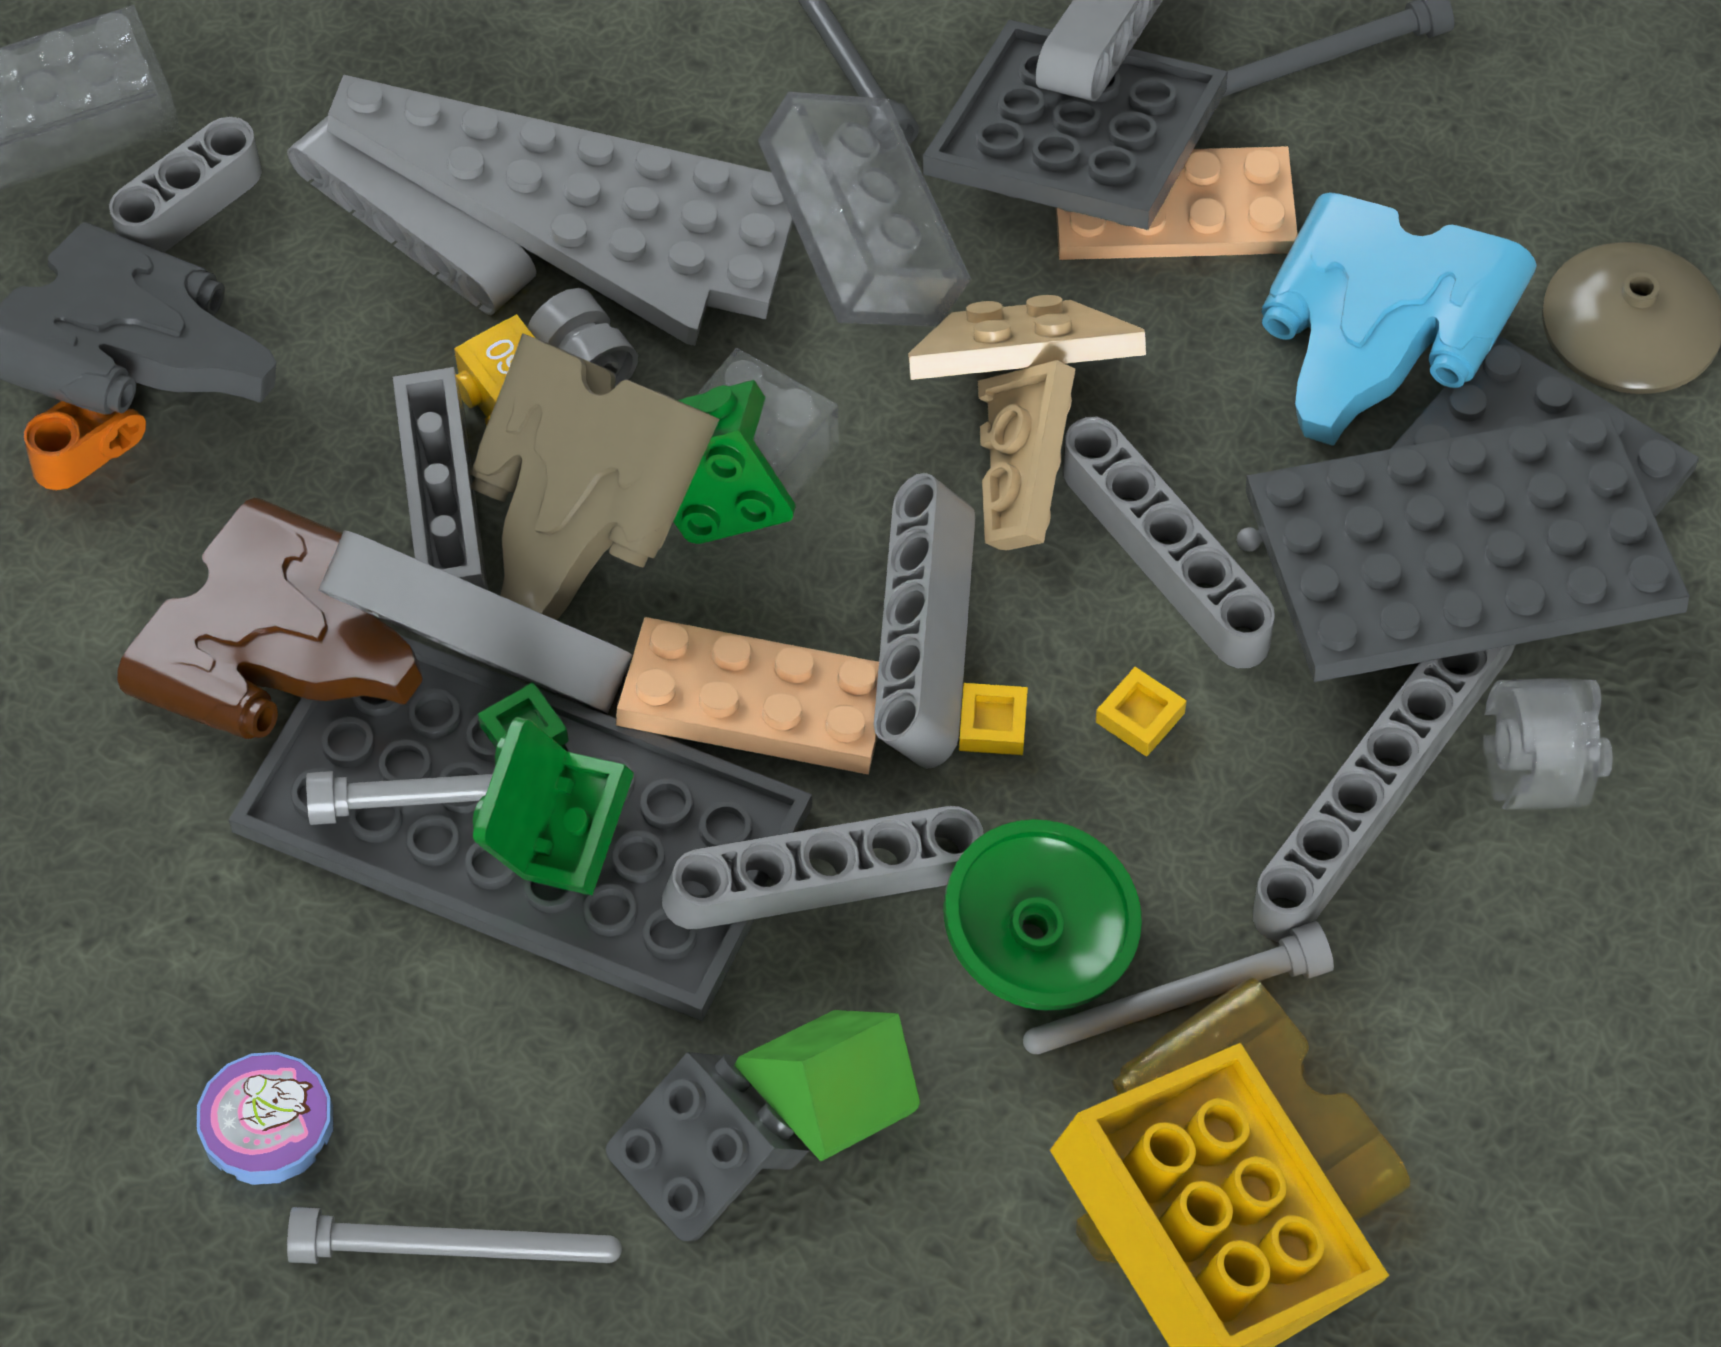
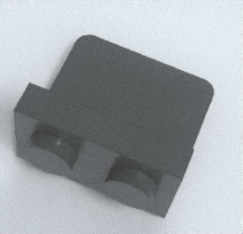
[606,1052,810,1241]

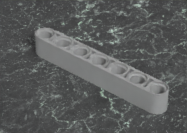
[1253,644,1516,942]

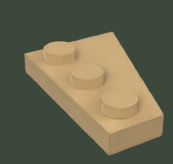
[978,360,1075,551]

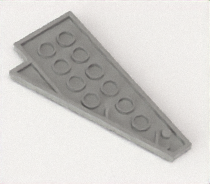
[327,75,803,346]

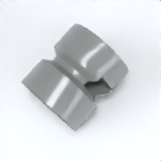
[527,288,638,387]

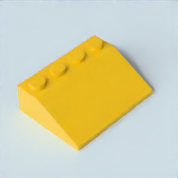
[1050,1043,1389,1347]

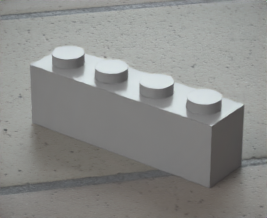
[393,367,488,590]

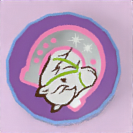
[197,1052,333,1185]

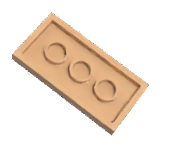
[1056,146,1298,260]
[616,617,879,775]

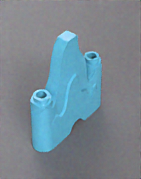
[1262,193,1537,446]

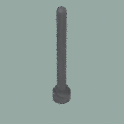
[798,0,919,154]
[1223,0,1454,97]

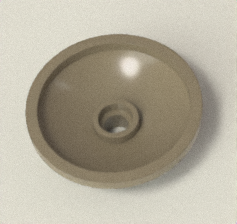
[1542,242,1721,394]

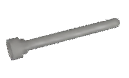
[306,771,493,825]
[1023,921,1334,1054]
[287,1207,622,1264]

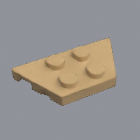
[908,295,1146,380]

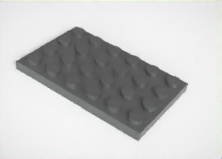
[1246,410,1689,682]

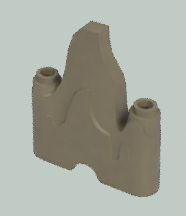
[470,333,720,620]

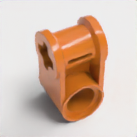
[24,401,146,490]

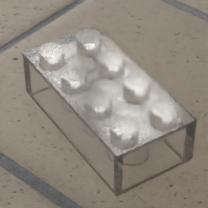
[0,5,180,190]
[758,92,971,326]

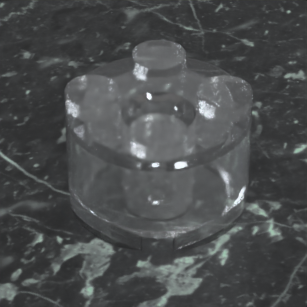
[1483,678,1613,810]

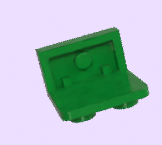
[673,380,796,544]
[473,717,634,896]

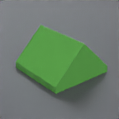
[734,1010,920,1161]

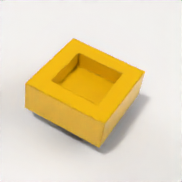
[1096,667,1187,757]
[959,683,1028,755]

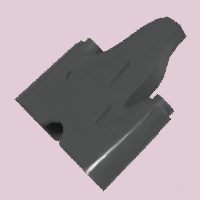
[0,222,276,414]

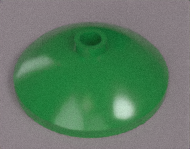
[943,819,1142,1010]

